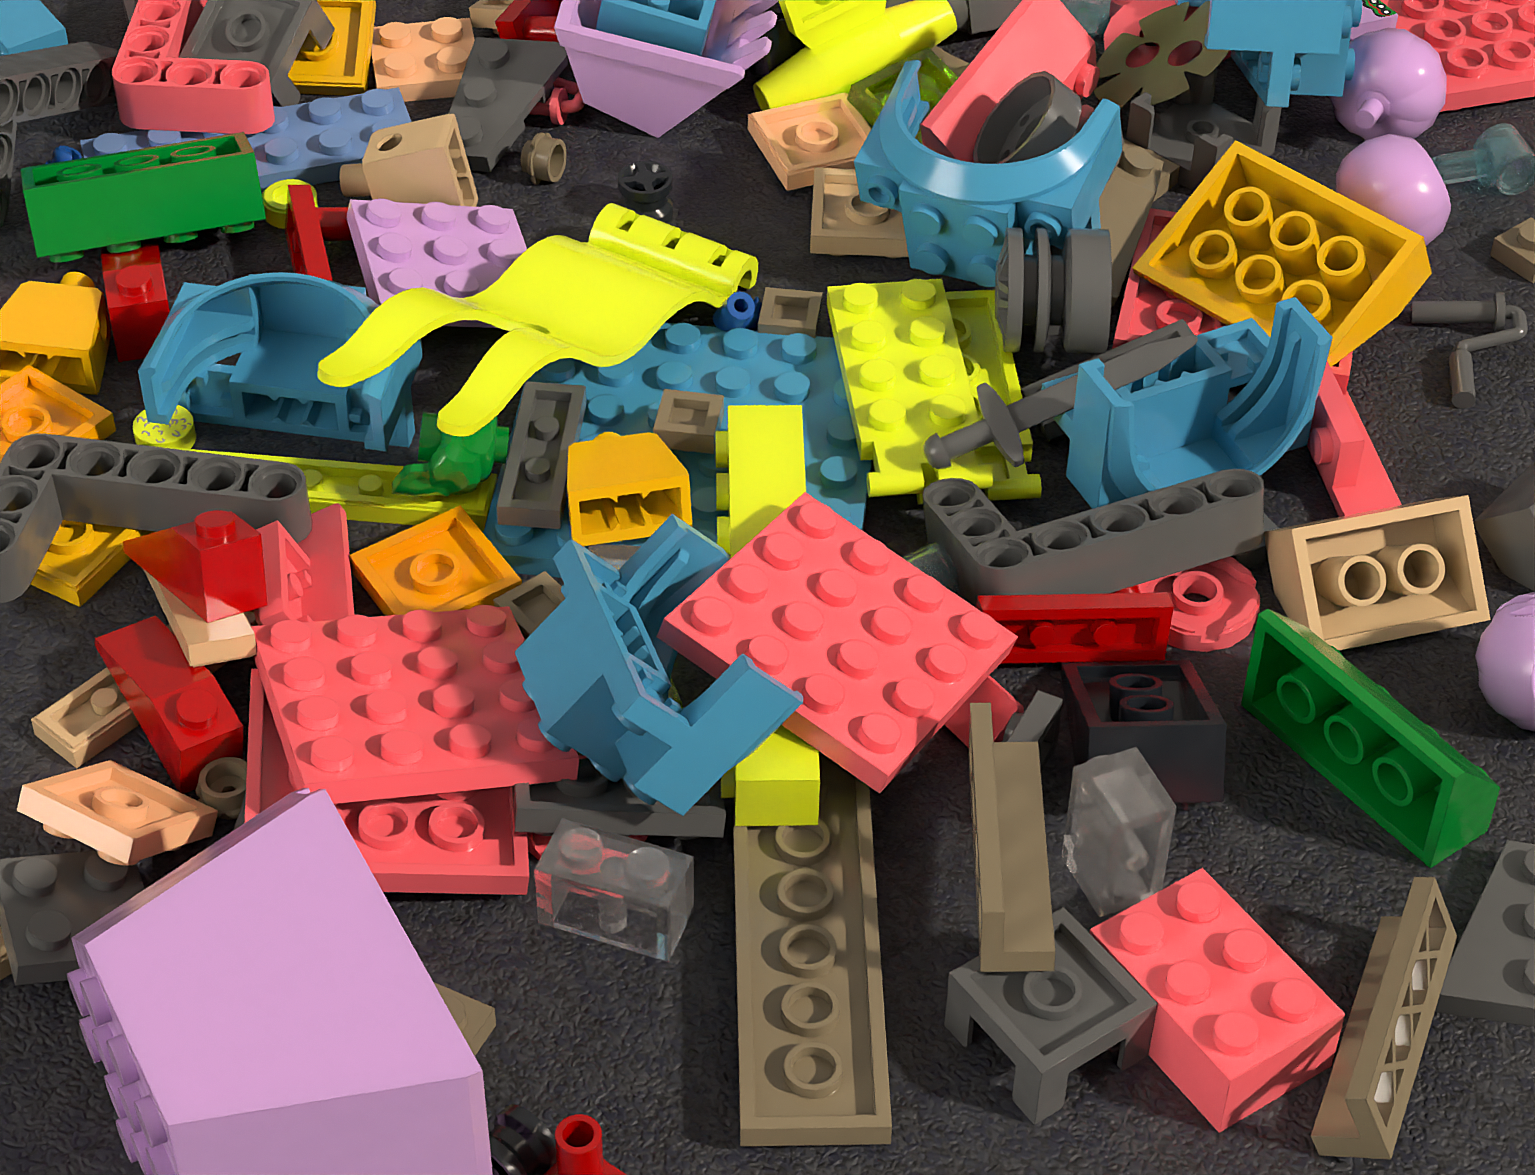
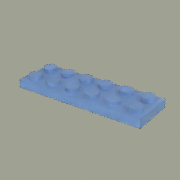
[80,87,411,193]

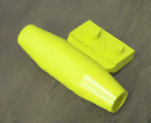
[753,0,957,111]

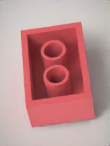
[1089,868,1345,1133]

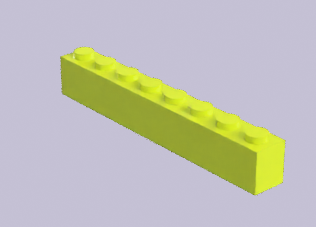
[715,405,820,826]

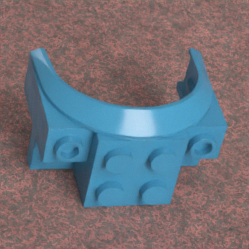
[1175,0,1362,107]
[854,60,1122,287]
[138,272,423,451]
[1041,297,1333,509]
[515,514,804,816]

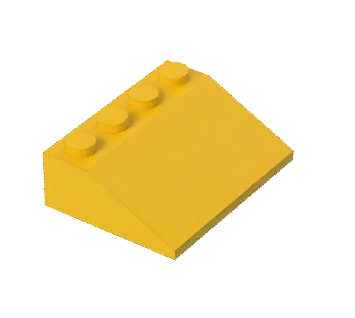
[1132,140,1432,367]

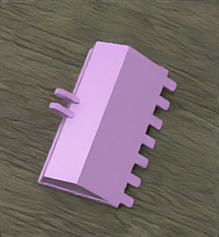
[554,0,778,138]

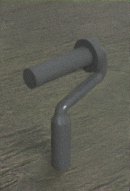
[1410,292,1528,409]

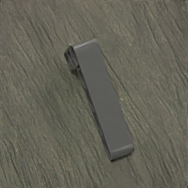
[0,41,119,228]
[0,433,312,604]
[923,469,1264,608]

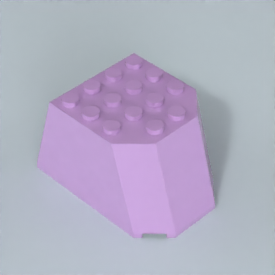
[67,788,493,1175]

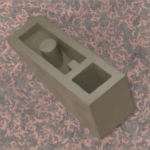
[1099,144,1164,307]

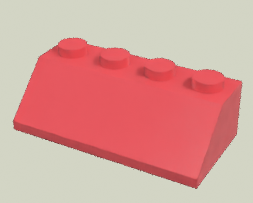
[920,0,1100,163]

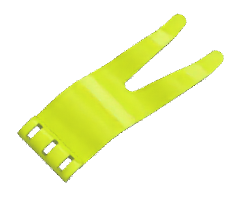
[317,203,758,436]

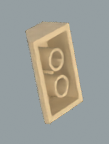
[1264,495,1491,650]

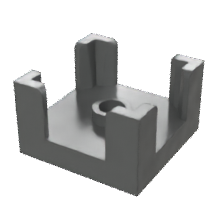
[179,0,335,107]
[1126,57,1282,191]
[944,907,1158,1125]

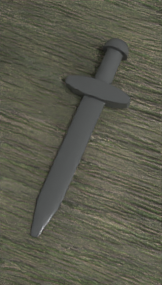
[923,334,1198,469]

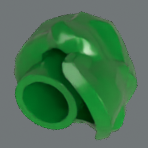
[392,400,509,497]

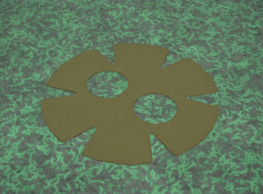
[1094,1,1230,108]

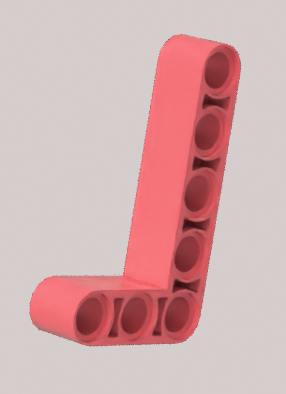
[112,0,275,134]

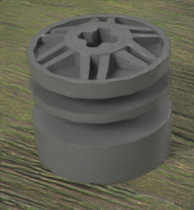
[973,71,1124,182]
[995,228,1112,353]

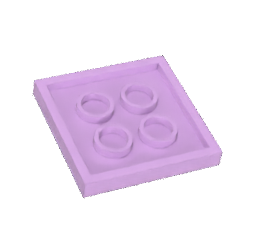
[346,198,527,328]

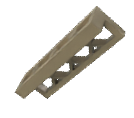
[968,703,1055,972]
[1311,877,1457,1160]

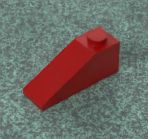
[101,238,170,362]
[123,510,268,623]
[95,615,243,794]

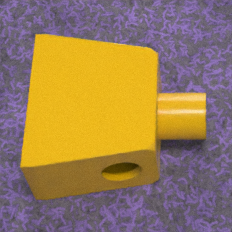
[0,272,111,395]
[567,432,692,546]

